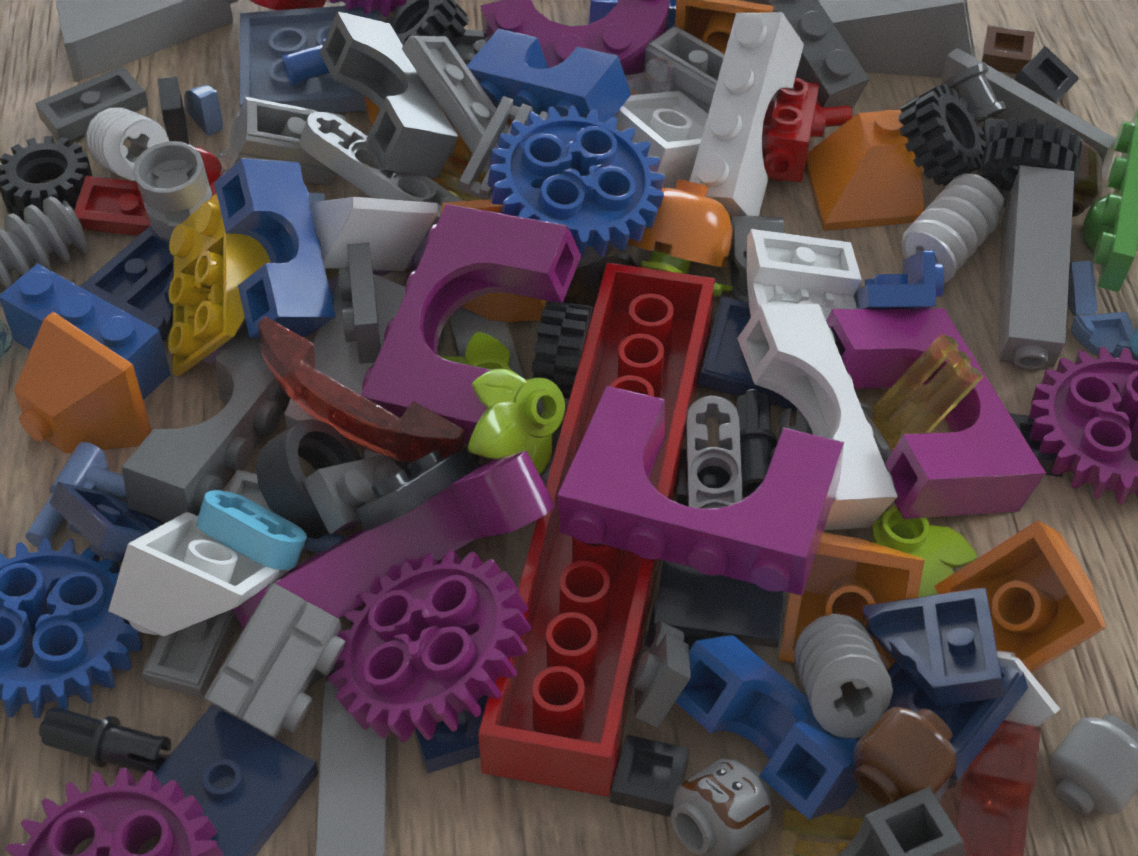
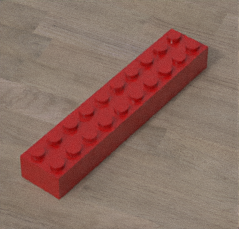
[478,263,715,797]

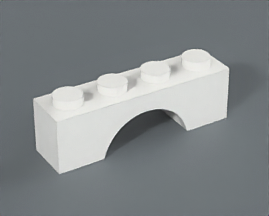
[690,12,804,216]
[737,304,898,531]

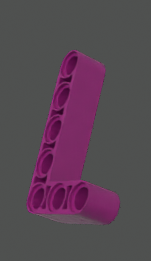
[232,451,556,630]

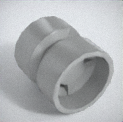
[133,141,213,241]

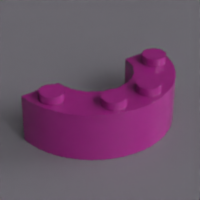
[481,0,671,83]

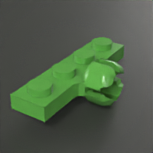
[1082,107,1138,292]

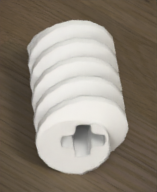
[86,108,169,180]
[901,173,1004,283]

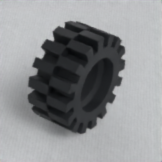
[385,0,468,48]
[899,84,986,186]
[980,118,1083,191]
[0,136,93,223]
[532,301,594,399]

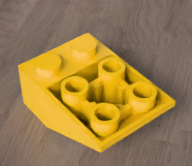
[168,193,270,376]

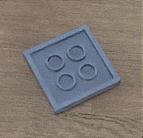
[240,6,381,113]

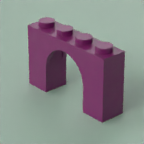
[360,204,581,444]
[826,308,1046,519]
[558,386,844,596]

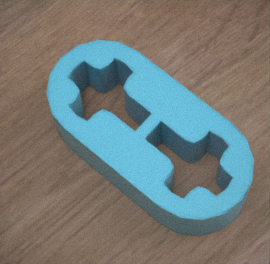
[196,490,306,570]

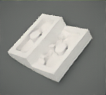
[747,229,862,320]

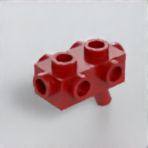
[762,78,853,183]

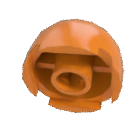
[627,179,733,267]

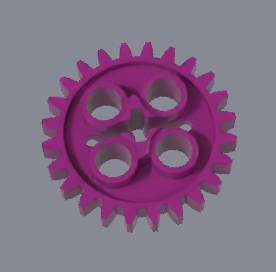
[1028,347,1138,505]
[329,550,531,742]
[5,768,224,856]

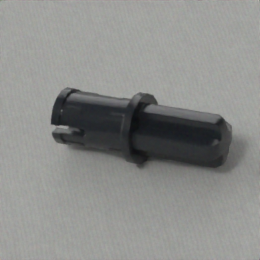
[737,389,778,498]
[38,707,171,774]

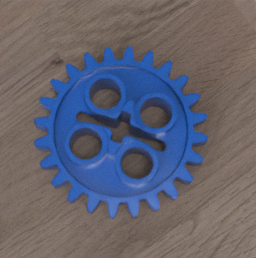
[487,106,665,258]
[0,538,142,718]

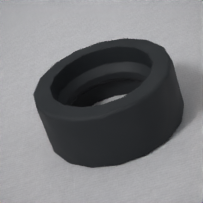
[256,419,362,539]

